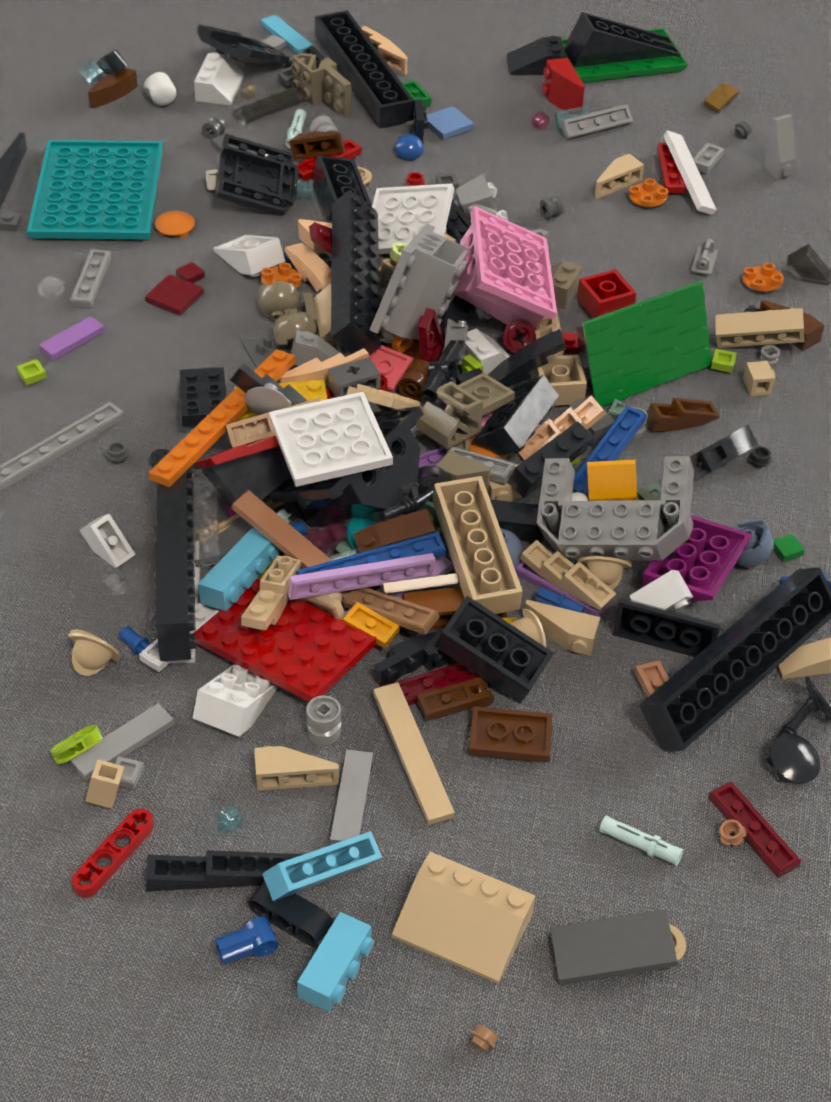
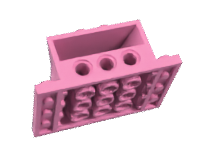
[454,206,557,334]

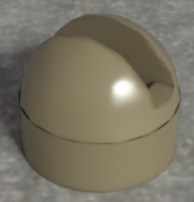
[242,83,257,99]

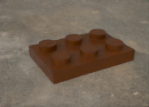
[469,706,552,762]

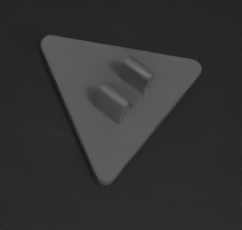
[241,337,288,368]

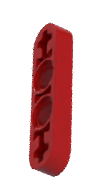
[72,809,154,898]

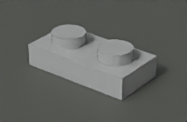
[693,143,724,173]

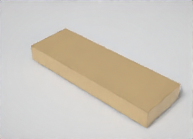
[381,573,459,594]

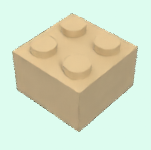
[533,355,587,406]

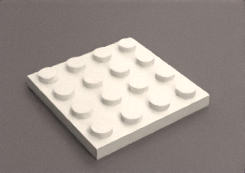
[372,184,454,254]
[269,392,393,487]

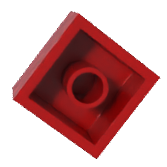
[577,269,636,318]

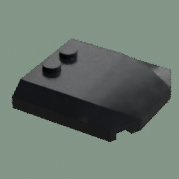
[197,24,290,65]
[215,134,299,216]

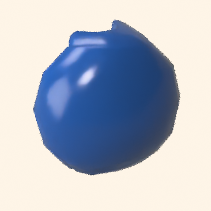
[394,134,424,160]

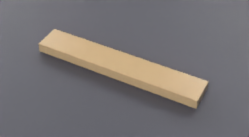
[373,682,455,825]

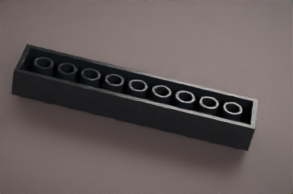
[315,10,415,127]
[331,190,381,355]
[156,456,196,661]
[639,567,831,751]

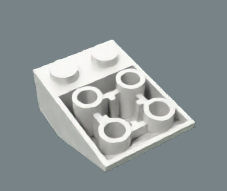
[193,664,278,737]

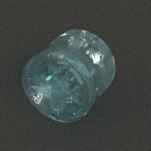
[297,179,314,199]

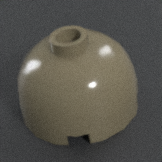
[258,281,301,321]
[273,308,318,345]

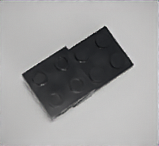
[179,367,226,427]

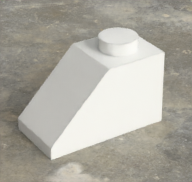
[79,514,135,568]
[629,570,693,611]

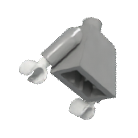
[454,174,508,221]

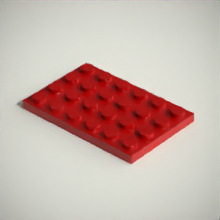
[194,579,377,702]

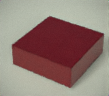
[176,261,205,283]

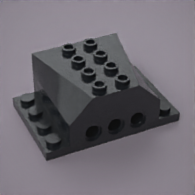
[269,406,424,528]

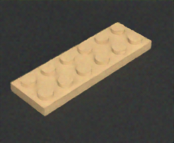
[347,384,423,409]

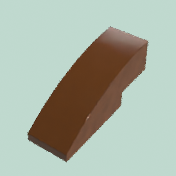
[88,67,138,109]
[647,398,720,431]

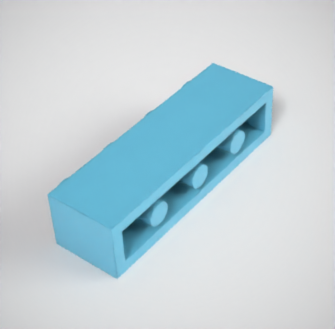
[198,528,280,611]
[262,831,382,901]

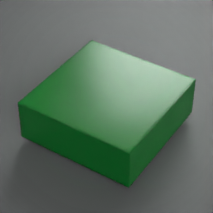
[773,534,805,562]

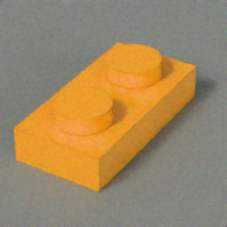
[343,602,399,649]

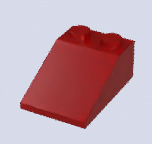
[542,58,585,117]

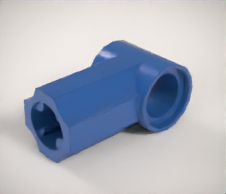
[215,916,279,964]

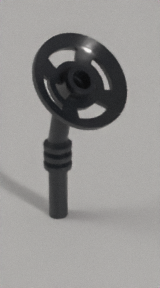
[379,465,453,521]
[766,676,831,765]

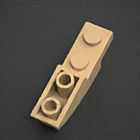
[241,556,301,630]

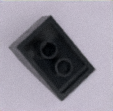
[507,36,565,75]

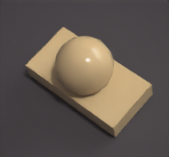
[300,592,346,620]

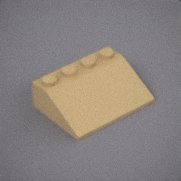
[391,852,536,984]

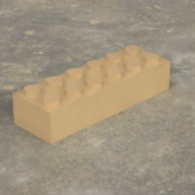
[433,476,523,614]

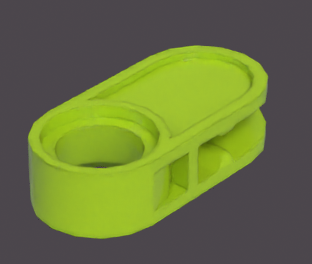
[50,725,103,764]

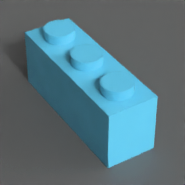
[297,912,374,1012]

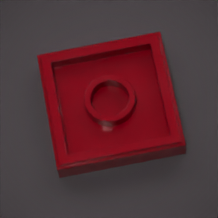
[145,274,204,316]

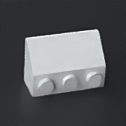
[194,53,244,105]

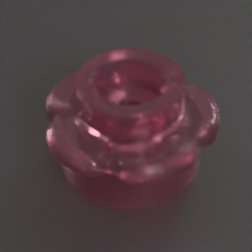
[532,111,549,129]

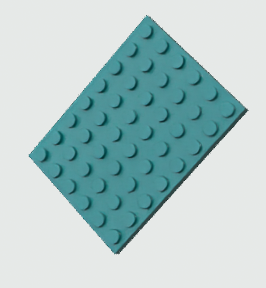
[27,140,164,240]

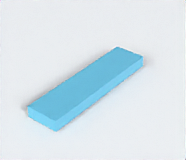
[261,15,313,54]

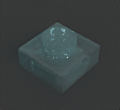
[78,58,104,84]

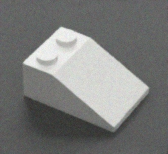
[213,235,285,277]

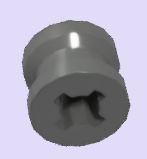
[202,116,226,140]
[539,196,563,219]

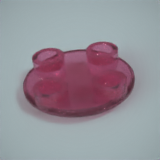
[305,521,347,550]

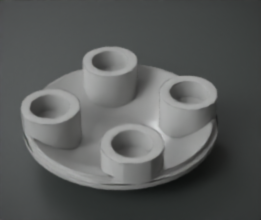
[245,383,292,416]

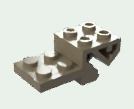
[291,53,351,118]
[416,373,515,449]

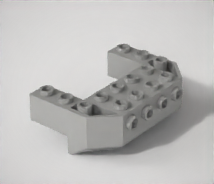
[537,456,694,560]

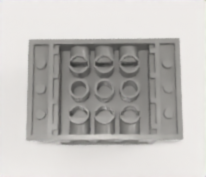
[370,224,470,340]

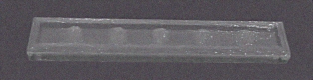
[193,476,220,567]

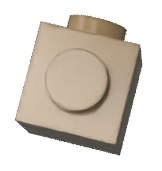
[743,361,775,396]
[85,759,124,809]

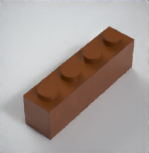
[403,587,507,632]

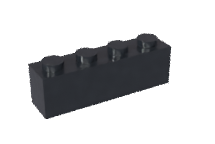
[508,421,594,498]
[490,499,543,542]

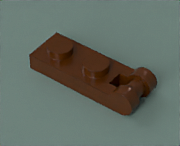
[417,677,495,721]

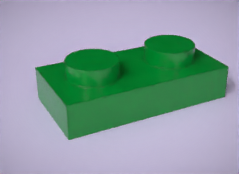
[402,80,432,108]

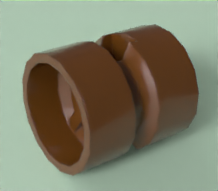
[398,359,430,400]

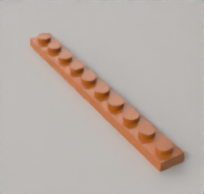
[149,349,296,487]

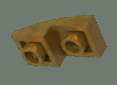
[704,82,740,113]

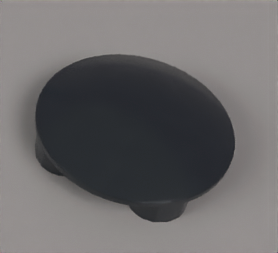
[769,734,821,783]

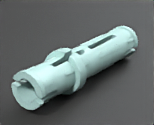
[285,109,306,149]
[599,815,684,866]

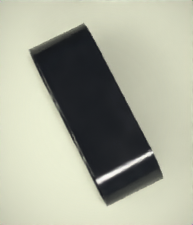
[96,49,128,75]
[247,880,333,947]

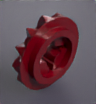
[502,319,536,353]

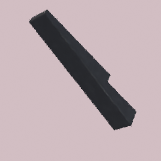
[0,132,27,209]
[145,850,304,892]

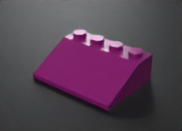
[643,515,752,601]

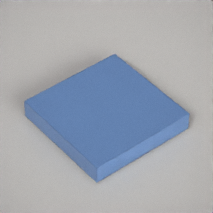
[427,106,474,140]

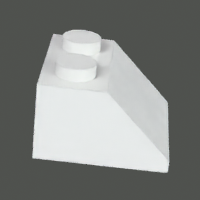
[459,329,510,375]

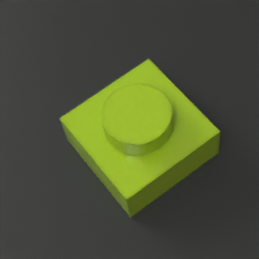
[711,349,737,373]
[462,354,483,373]
[16,359,47,386]

